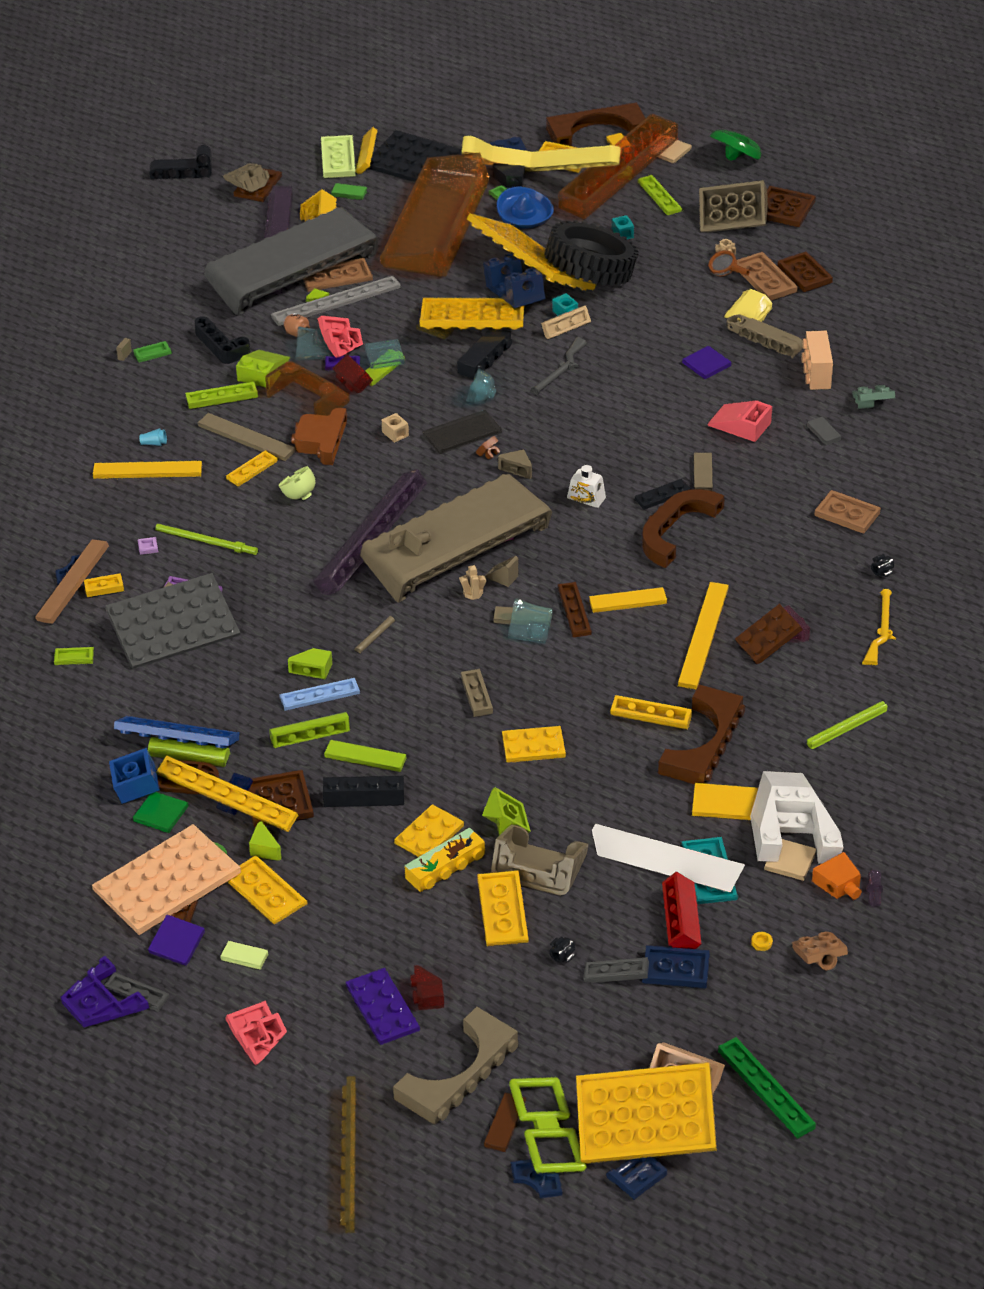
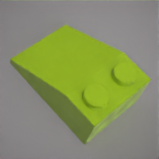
[236,350,290,388]

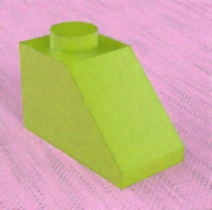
[288,648,332,679]

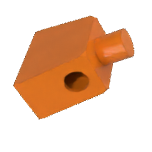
[812,852,862,900]

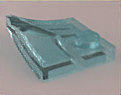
[295,326,332,360]
[508,599,553,644]

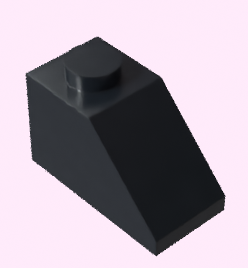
[493,164,525,188]

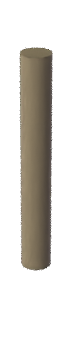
[354,616,395,653]

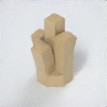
[459,565,486,600]

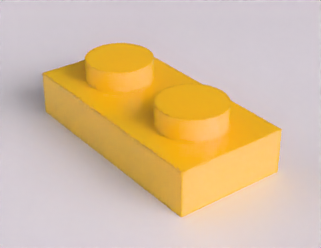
[84,573,124,597]

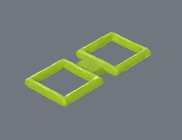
[509,1077,586,1173]

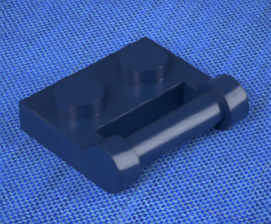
[606,1157,667,1200]

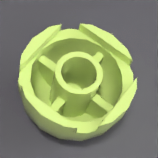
[279,466,315,500]

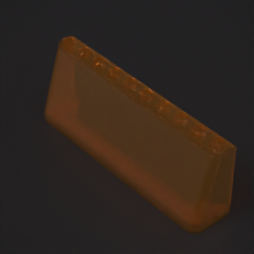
[380,152,489,277]

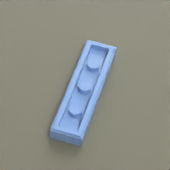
[280,678,360,711]

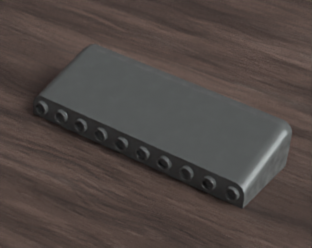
[204,208,379,316]

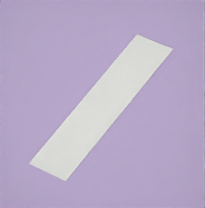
[592,824,745,892]

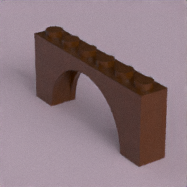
[546,102,648,147]
[658,685,745,784]

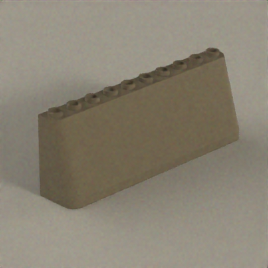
[360,474,552,603]

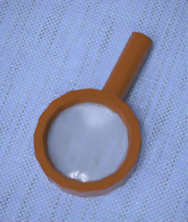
[709,250,750,277]

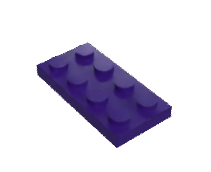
[346,968,420,1045]

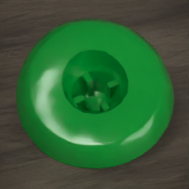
[710,130,761,161]

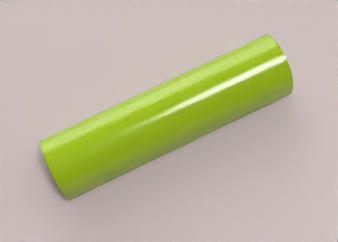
[269,712,350,748]
[148,737,230,767]

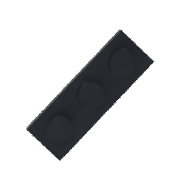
[635,479,691,510]

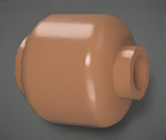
[284,313,310,338]

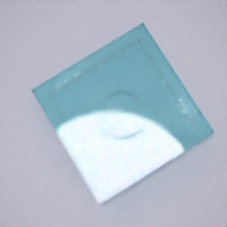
[364,339,405,369]

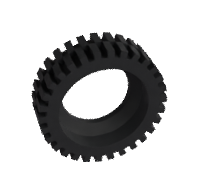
[544,220,639,286]

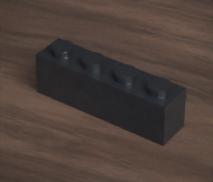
[457,327,512,380]
[323,776,404,807]

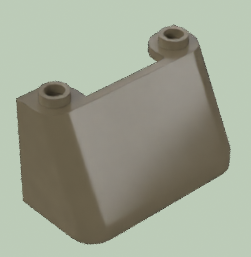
[491,824,588,895]

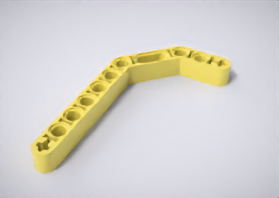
[461,136,621,172]

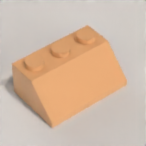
[650,1043,725,1094]

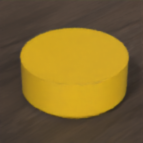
[751,932,773,951]

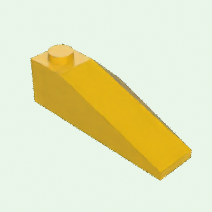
[300,189,337,222]

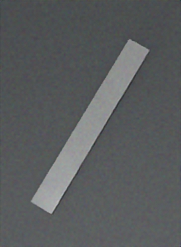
[271,276,400,326]

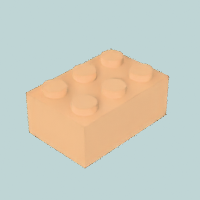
[801,331,833,390]

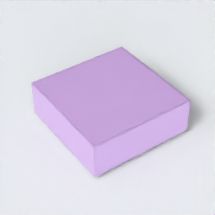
[138,537,158,555]

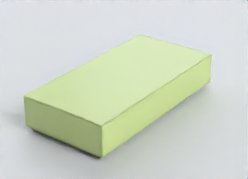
[221,941,268,970]

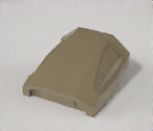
[223,163,269,192]

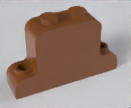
[291,408,347,465]

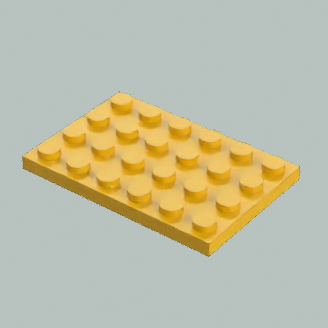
[420,298,524,329]
[576,1063,717,1163]

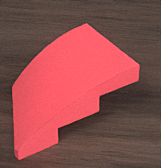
[317,316,363,358]
[225,1001,287,1065]

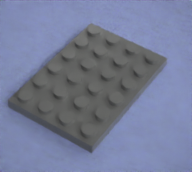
[105,573,240,669]

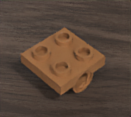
[792,932,848,970]

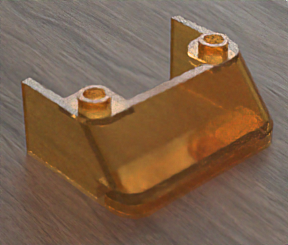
[265,361,350,416]

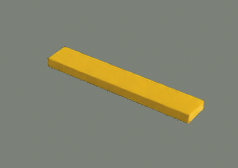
[93,461,202,479]

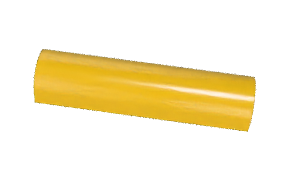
[610,695,692,730]

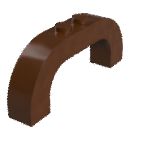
[642,489,725,568]

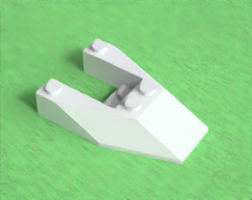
[750,771,843,864]

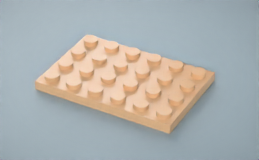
[92,824,241,935]

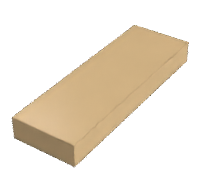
[541,306,591,339]

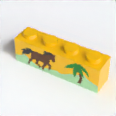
[404,828,485,892]

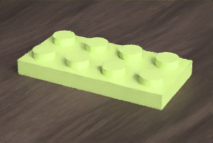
[321,135,356,178]

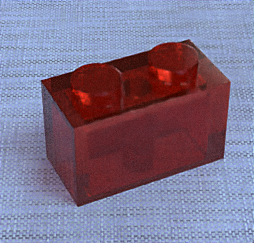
[332,354,373,394]

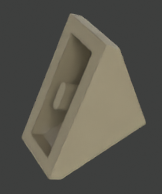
[498,450,532,479]
[485,555,518,587]

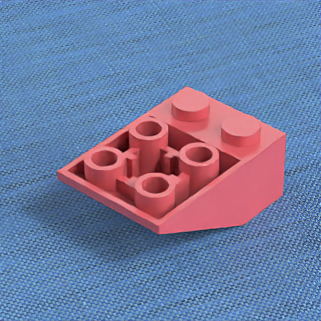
[708,401,772,442]

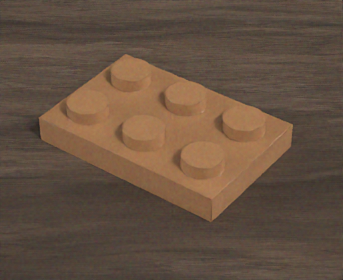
[815,490,881,534]

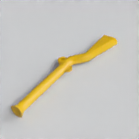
[862,589,896,665]

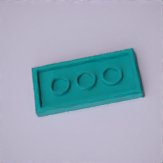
[681,837,738,905]

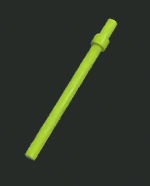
[155,524,258,555]

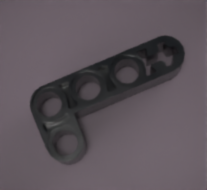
[149,145,212,179]
[194,316,251,364]

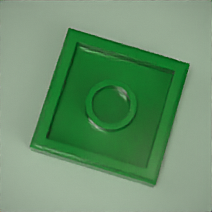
[133,792,188,833]

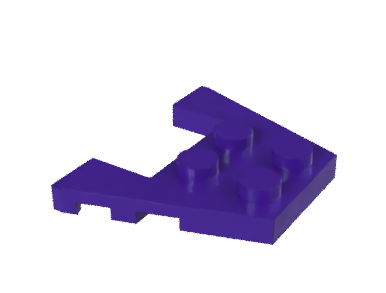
[60,956,149,1027]

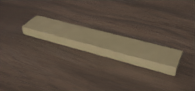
[198,413,295,461]

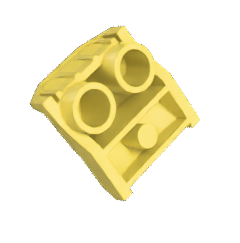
[725,289,772,322]

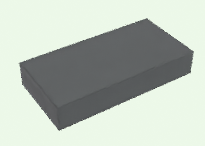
[807,417,841,445]

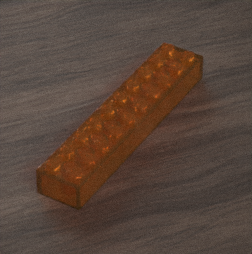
[558,114,678,219]

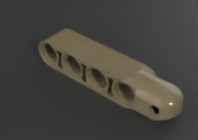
[727,314,803,358]

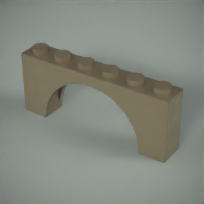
[393,1007,518,1125]

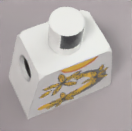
[567,465,606,508]

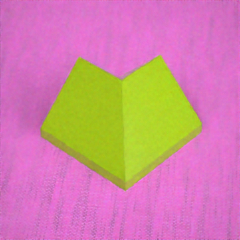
[482,787,531,835]

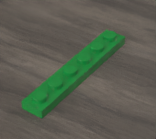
[718,1037,816,1139]

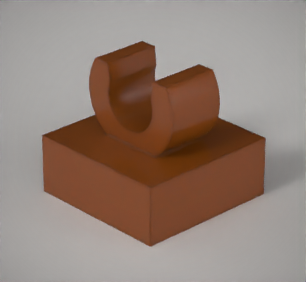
[476,436,500,459]

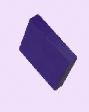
[682,346,731,379]
[148,914,205,966]

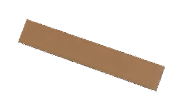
[36,539,109,624]

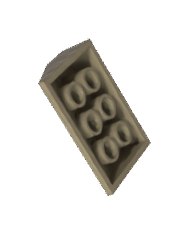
[699,180,768,232]

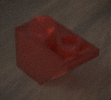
[410,965,444,1010]

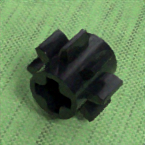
[871,553,894,577]
[550,936,575,963]

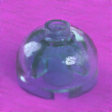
[466,368,497,405]

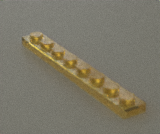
[340,1076,356,1233]

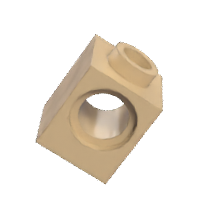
[382,413,409,443]

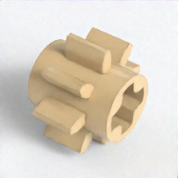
[715,239,736,259]

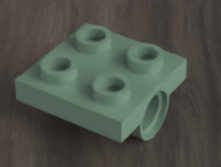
[852,385,895,409]

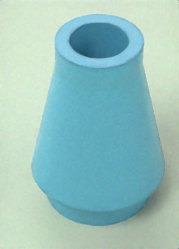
[139,428,167,446]

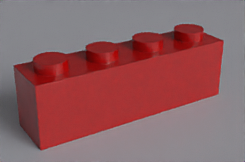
[662,871,702,949]

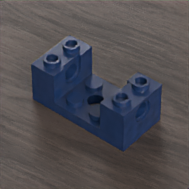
[483,253,545,308]

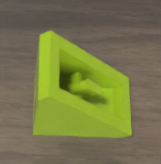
[249,821,281,861]

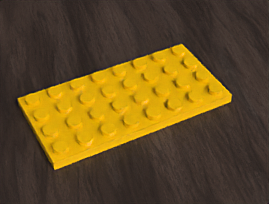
[467,213,596,291]

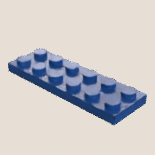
[114,716,240,748]

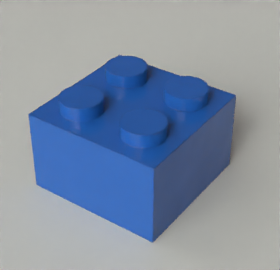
[109,748,159,804]

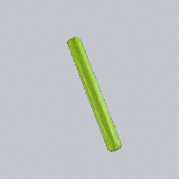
[806,701,888,749]

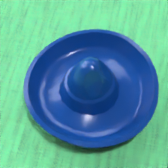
[497,187,554,229]

